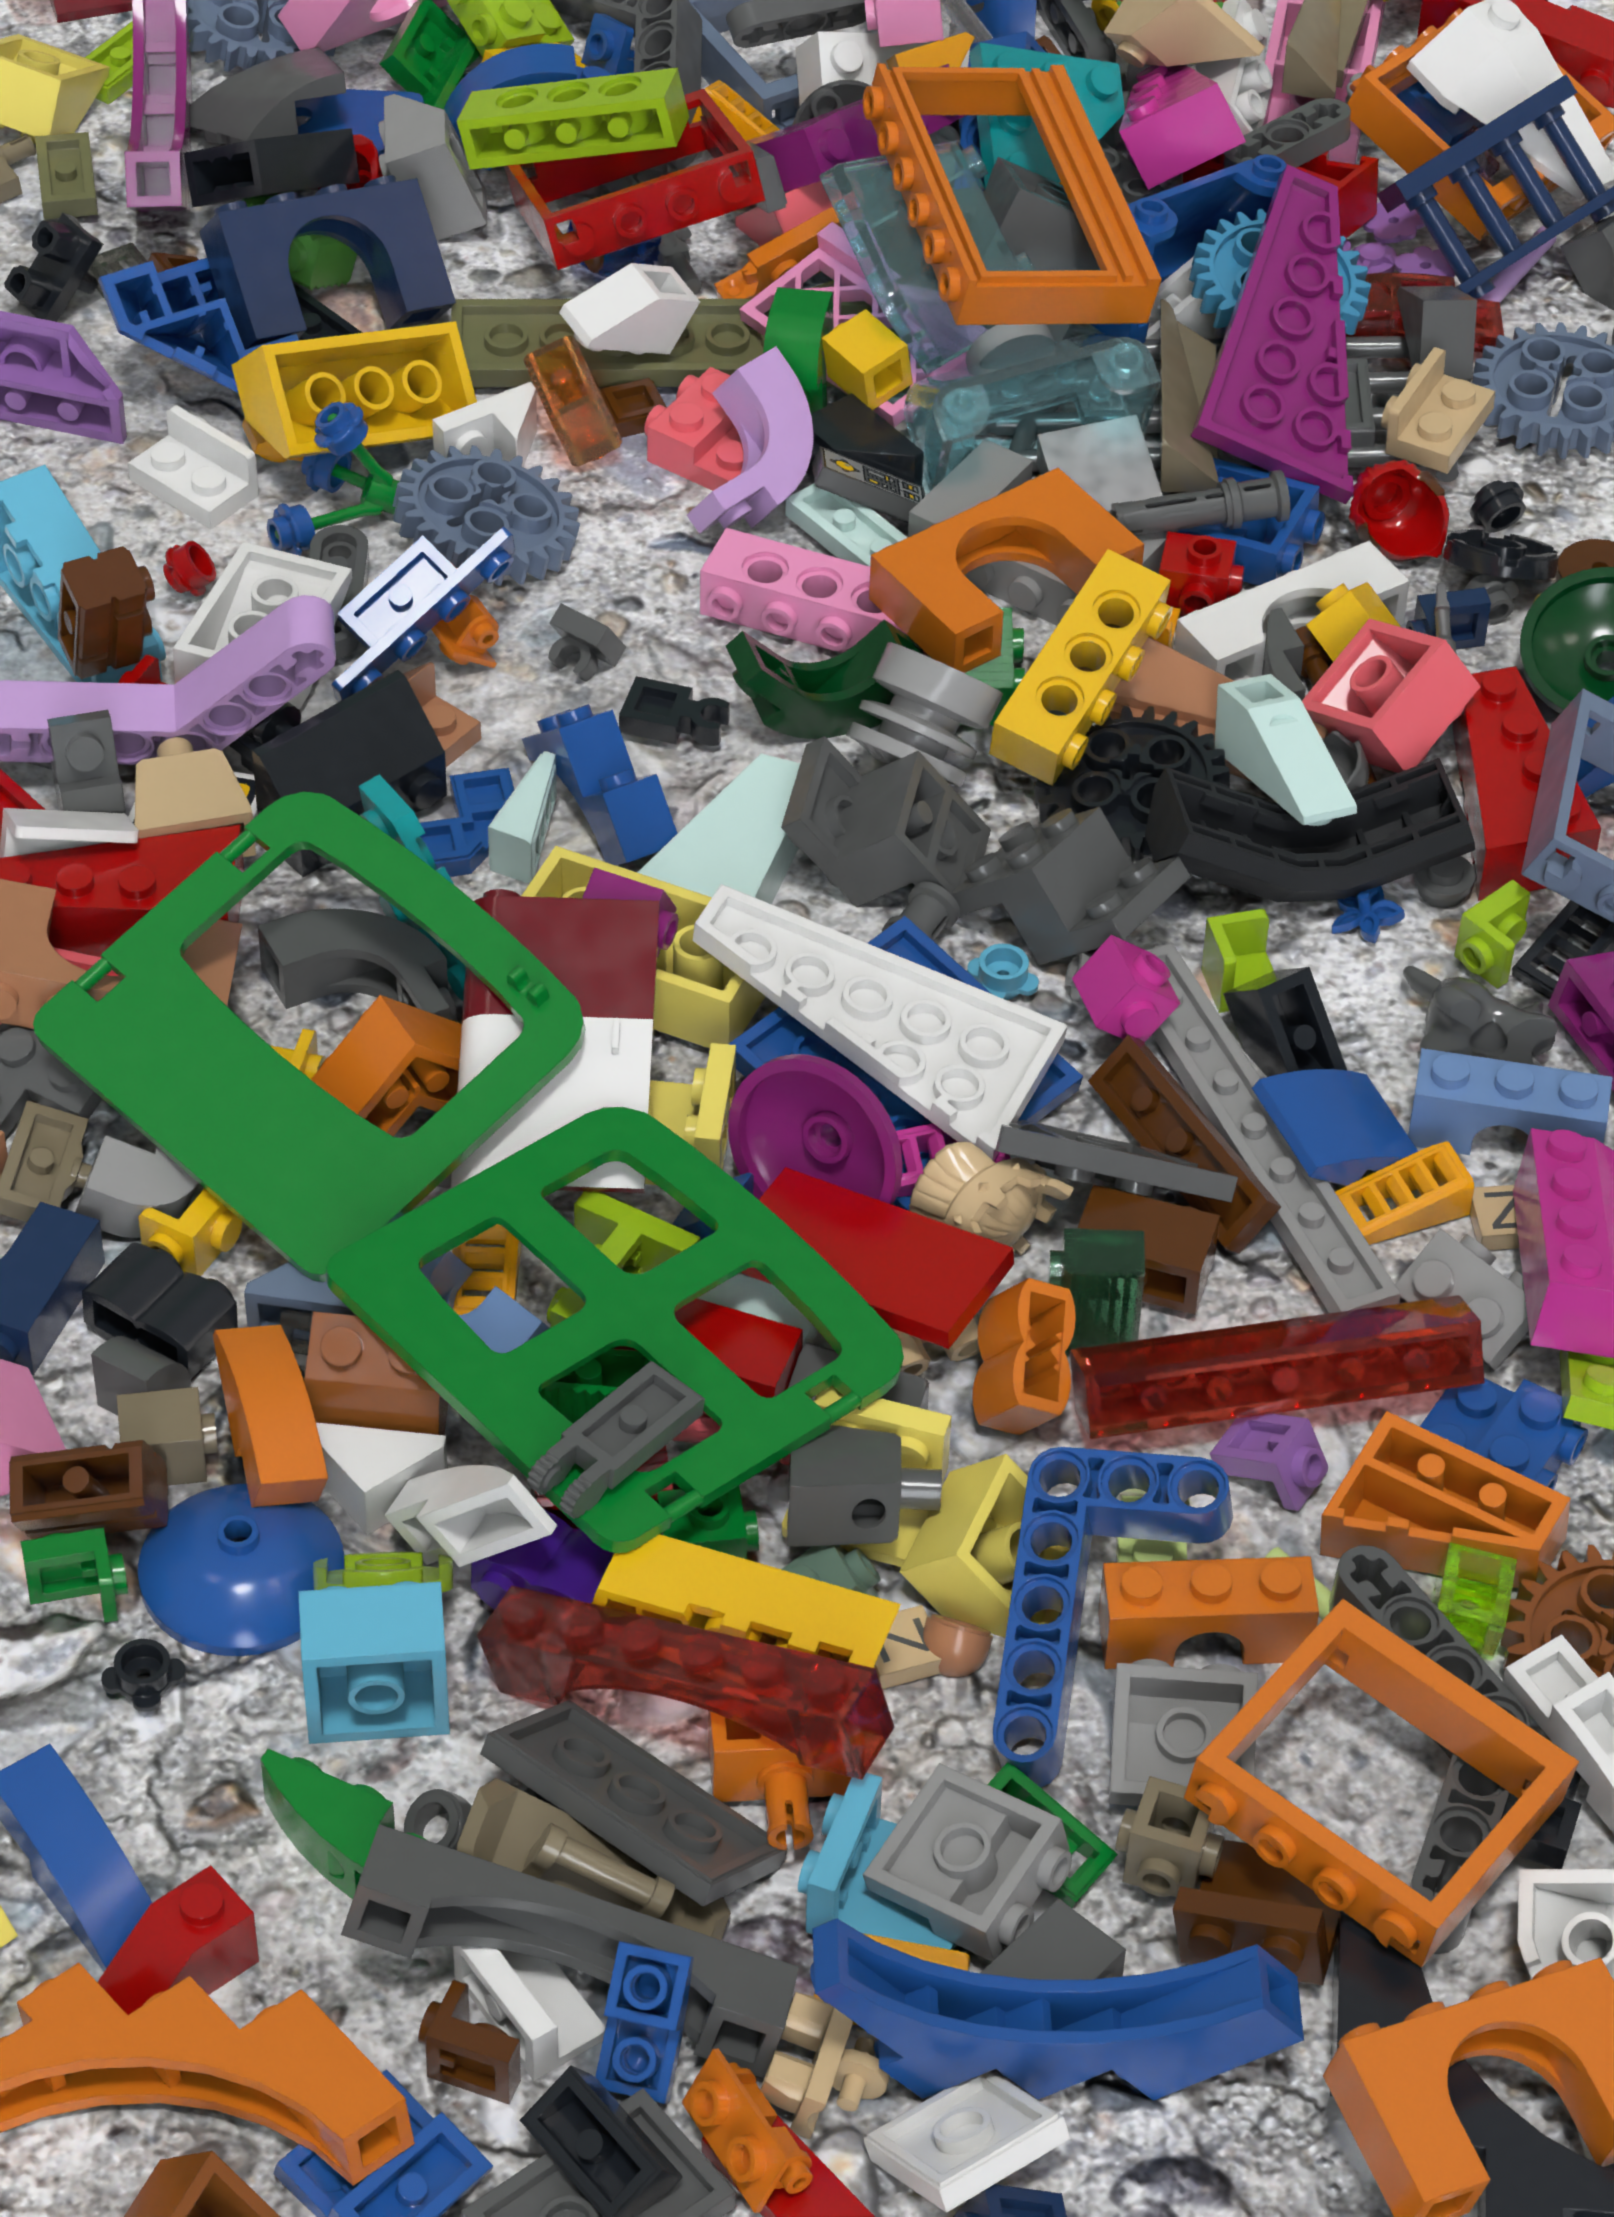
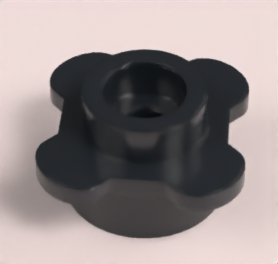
[101,1639,186,1712]

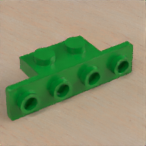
[379,0,480,110]

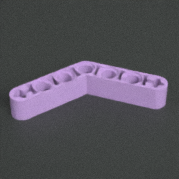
[0,595,336,765]

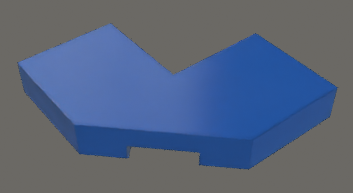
[420,768,514,877]

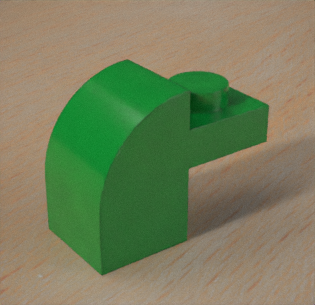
[763,287,834,414]

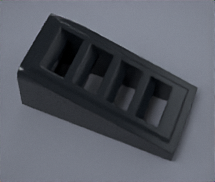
[1512,900,1614,998]

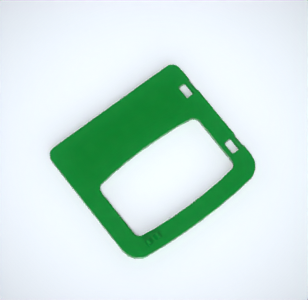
[33,792,586,1282]

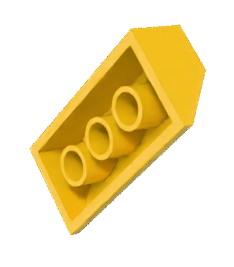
[231,321,477,459]

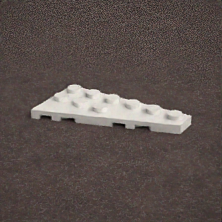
[692,884,1068,1161]

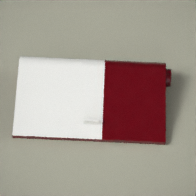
[451,889,660,1194]

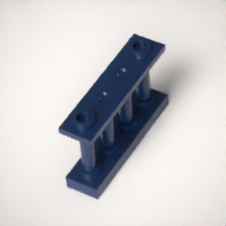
[1377,74,1614,299]

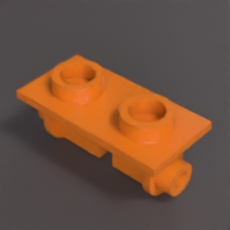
[431,563,499,668]
[681,2048,813,2213]

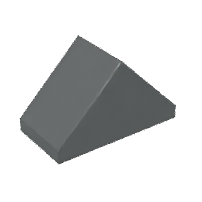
[1397,286,1477,382]

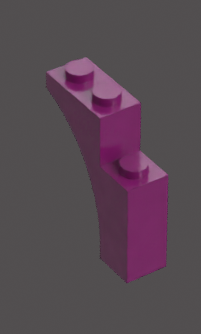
[746,64,966,192]

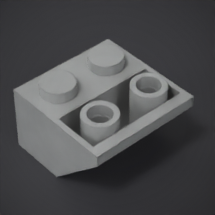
[378,94,487,241]

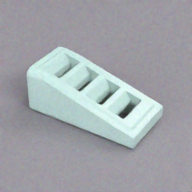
[488,751,557,883]

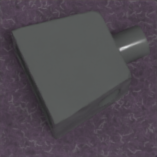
[787,1425,942,1547]

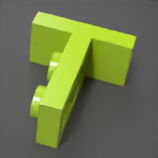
[547,1192,700,1327]

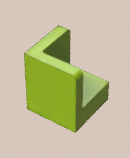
[1201,909,1274,1013]

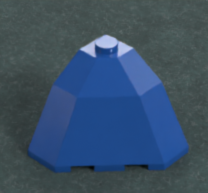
[98,258,299,393]

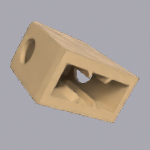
[135,737,256,857]

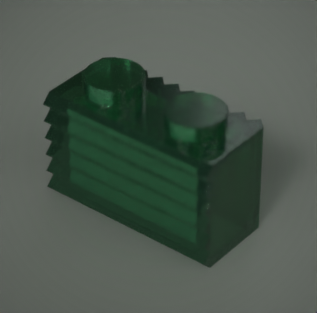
[1048,1228,1145,1362]

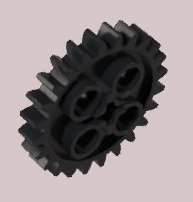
[1034,706,1230,863]

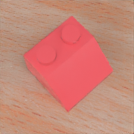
[1302,618,1481,773]

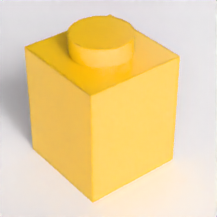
[822,309,913,410]
[1306,582,1401,662]

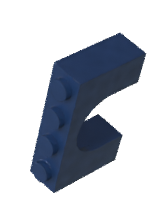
[199,175,456,350]
[0,1201,105,1375]

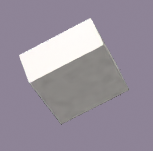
[1037,415,1163,514]

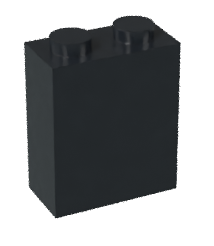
[183,128,360,208]

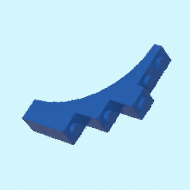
[810,1918,1304,2101]

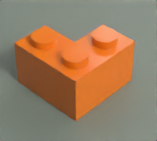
[311,995,462,1137]

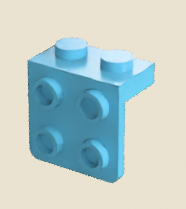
[798,1769,955,1950]

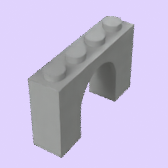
[908,439,1178,626]

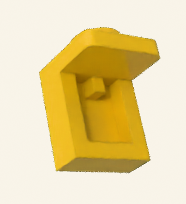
[138,1188,242,1276]

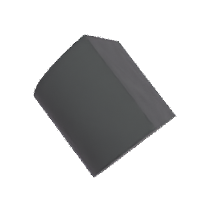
[91,1336,191,1416]

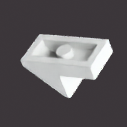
[432,382,537,467]

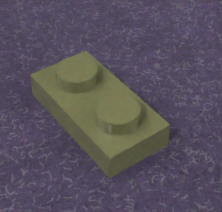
[35,132,98,220]

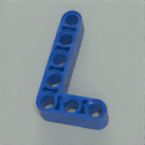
[993,1447,1233,1788]

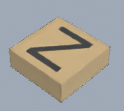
[1470,1185,1519,1250]
[872,1605,942,1690]

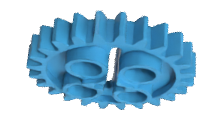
[1189,209,1371,335]

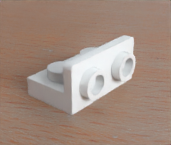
[128,405,259,529]

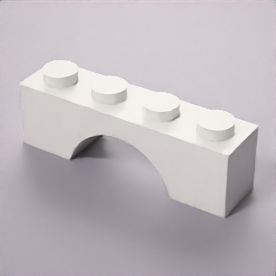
[1174,541,1410,681]

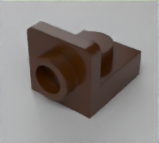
[418,1980,521,2104]

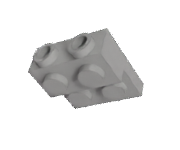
[1109,1659,1258,1806]
[863,1763,1072,1961]

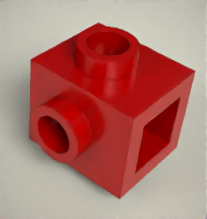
[1159,531,1245,616]

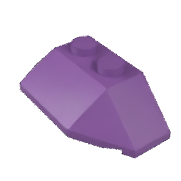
[0,311,127,444]

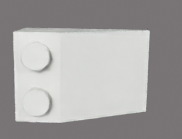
[173,542,352,709]

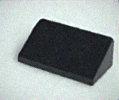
[520,2065,683,2217]

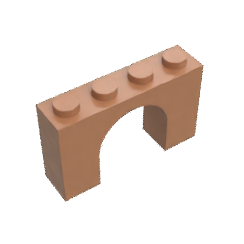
[0,879,242,1029]

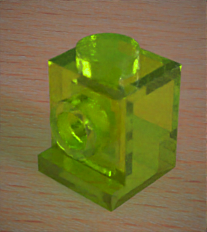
[1433,1542,1517,1657]

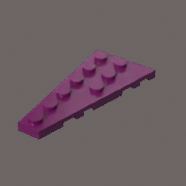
[1191,164,1354,505]

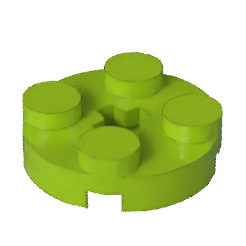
[313,1552,453,1593]

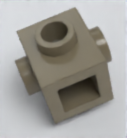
[1115,1776,1225,1898]

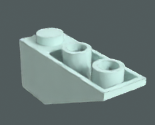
[1215,674,1357,826]

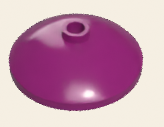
[728,1054,903,1205]

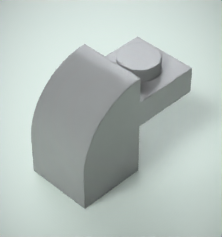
[75,1135,199,1238]

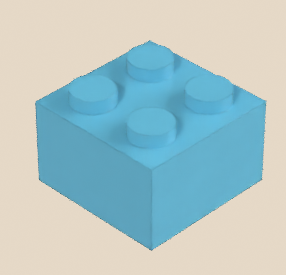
[299,1581,450,1744]

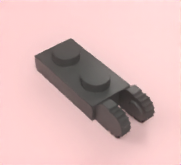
[526,1361,705,1519]

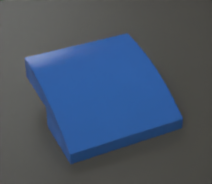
[1252,1069,1418,1186]
[273,2069,493,2217]

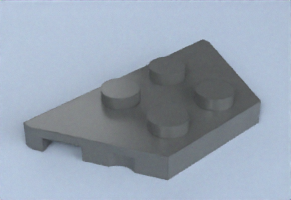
[995,1120,1238,1203]

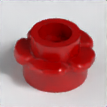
[163,541,216,597]

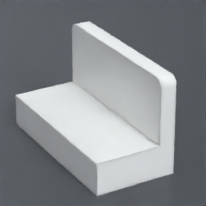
[0,808,139,858]
[453,1946,605,2081]

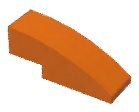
[213,1324,328,1508]

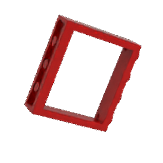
[504,89,766,270]

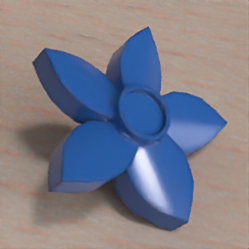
[1332,886,1405,944]

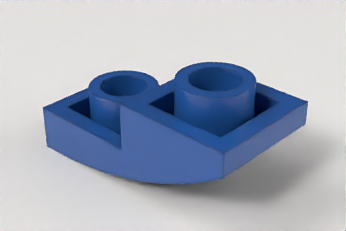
[595,1941,694,2104]

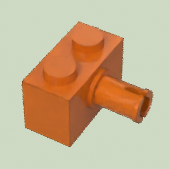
[708,1686,857,1851]

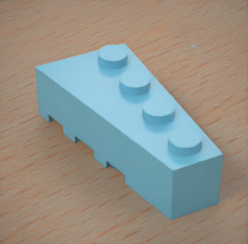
[0,465,166,683]

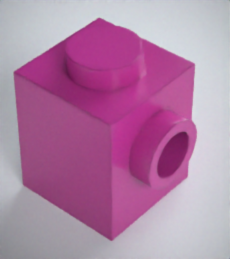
[1072,935,1181,1043]

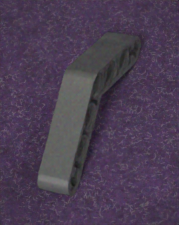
[550,0,702,170]
[1329,1545,1530,1954]

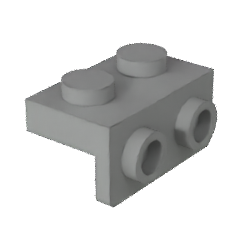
[1395,1228,1529,1371]

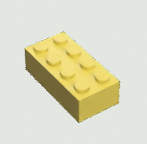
[521,846,766,1048]

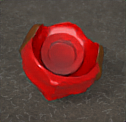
[1348,460,1450,561]

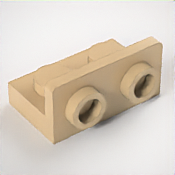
[1381,347,1495,474]

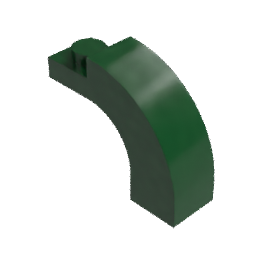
[726,619,925,739]

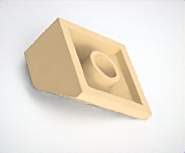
[1103,0,1265,68]

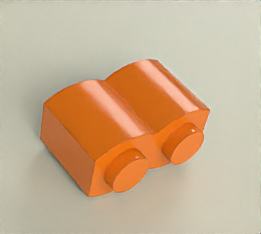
[972,1278,1076,1435]

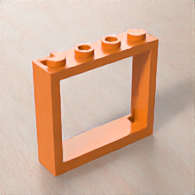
[1347,0,1614,241]
[1184,1598,1579,1968]

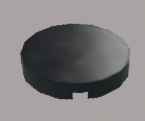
[1443,529,1560,580]

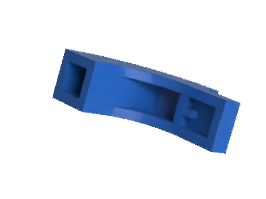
[444,43,614,171]

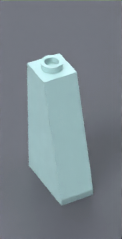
[637,754,800,904]

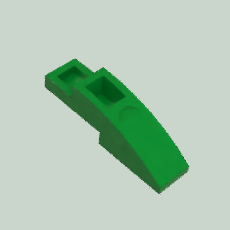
[261,1749,426,1900]

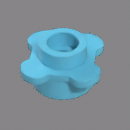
[967,944,1039,1000]

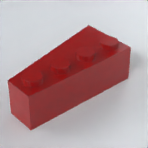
[0,824,245,958]

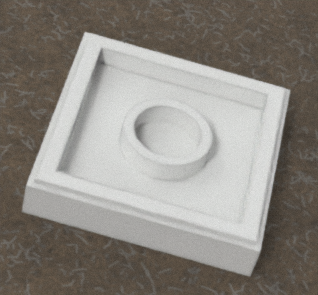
[863,2071,1071,2213]

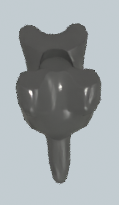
[1403,966,1558,1066]

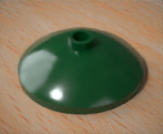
[1520,567,1614,714]

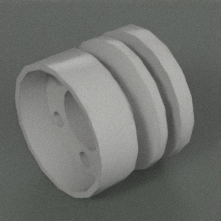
[846,642,1003,787]

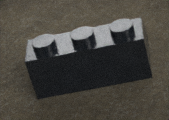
[252,670,447,877]

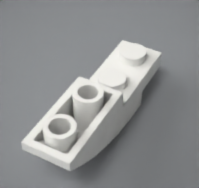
[1196,0,1273,136]
[1502,1634,1614,1834]

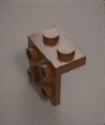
[1173,1840,1340,1986]

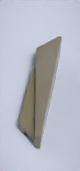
[1281,0,1371,99]
[1159,299,1218,492]

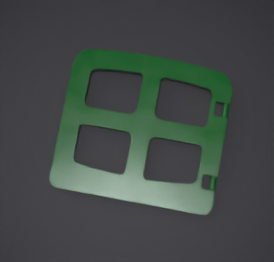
[326,1107,904,1553]

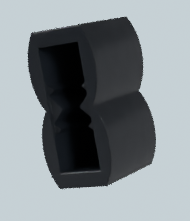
[82,1243,238,1380]

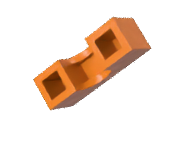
[1098,1556,1319,1669]

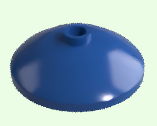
[138,1483,344,1656]

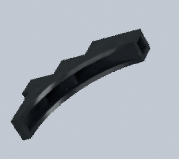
[1330,1911,1614,2217]

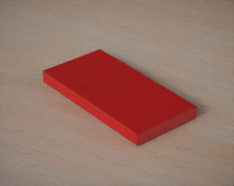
[740,1167,1014,1349]

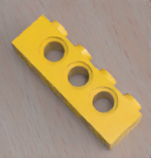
[989,549,1173,786]

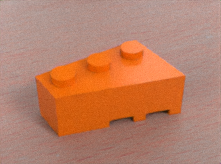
[1320,1411,1571,1588]

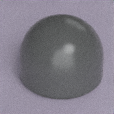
[404,1789,472,1850]

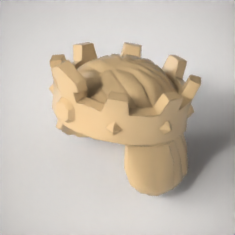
[909,1142,1074,1256]

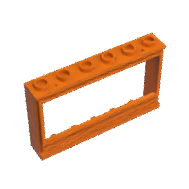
[863,63,1162,325]

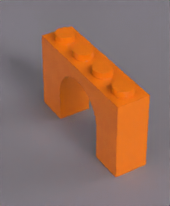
[869,468,1144,673]
[1323,1957,1614,2217]

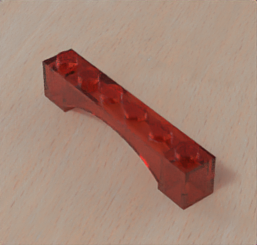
[477,1585,895,1780]

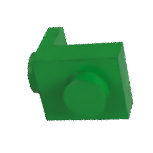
[21,1527,128,1623]

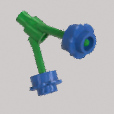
[267,402,400,556]

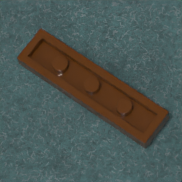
[1088,1035,1281,1254]

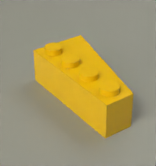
[584,1534,901,1709]

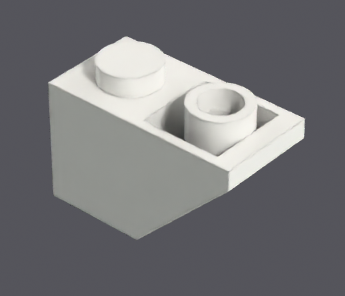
[559,263,700,355]

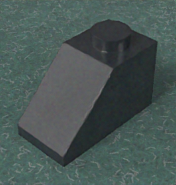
[806,393,924,486]
[1223,967,1347,1077]

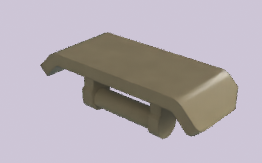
[456,1778,731,1940]

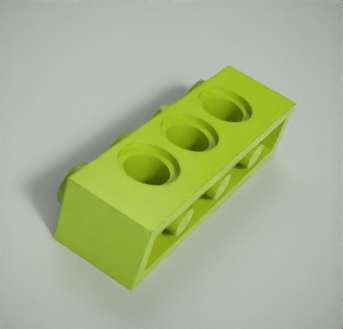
[457,68,690,170]

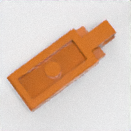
[714,203,856,299]

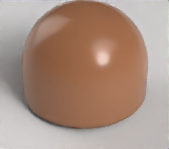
[923,1614,993,1678]

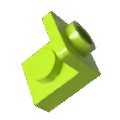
[1454,879,1531,989]

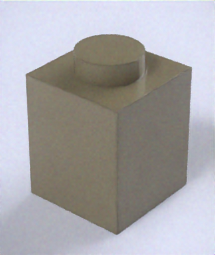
[117,1387,218,1486]

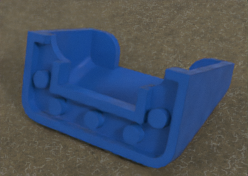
[1091,154,1286,350]

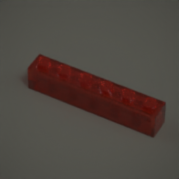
[1070,1295,1484,1439]

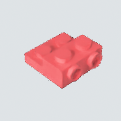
[644,367,744,491]

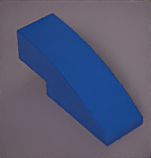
[0,1743,152,1972]

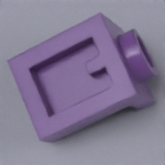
[1210,1410,1328,1511]

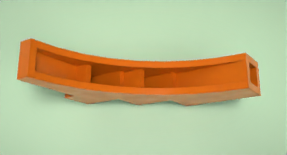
[0,1963,415,2186]

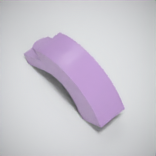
[687,346,813,534]

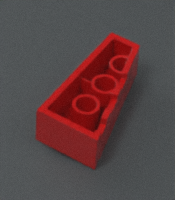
[1417,0,1614,108]
[1452,666,1601,901]

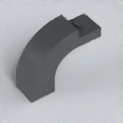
[258,909,457,1022]

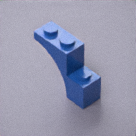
[522,704,678,865]

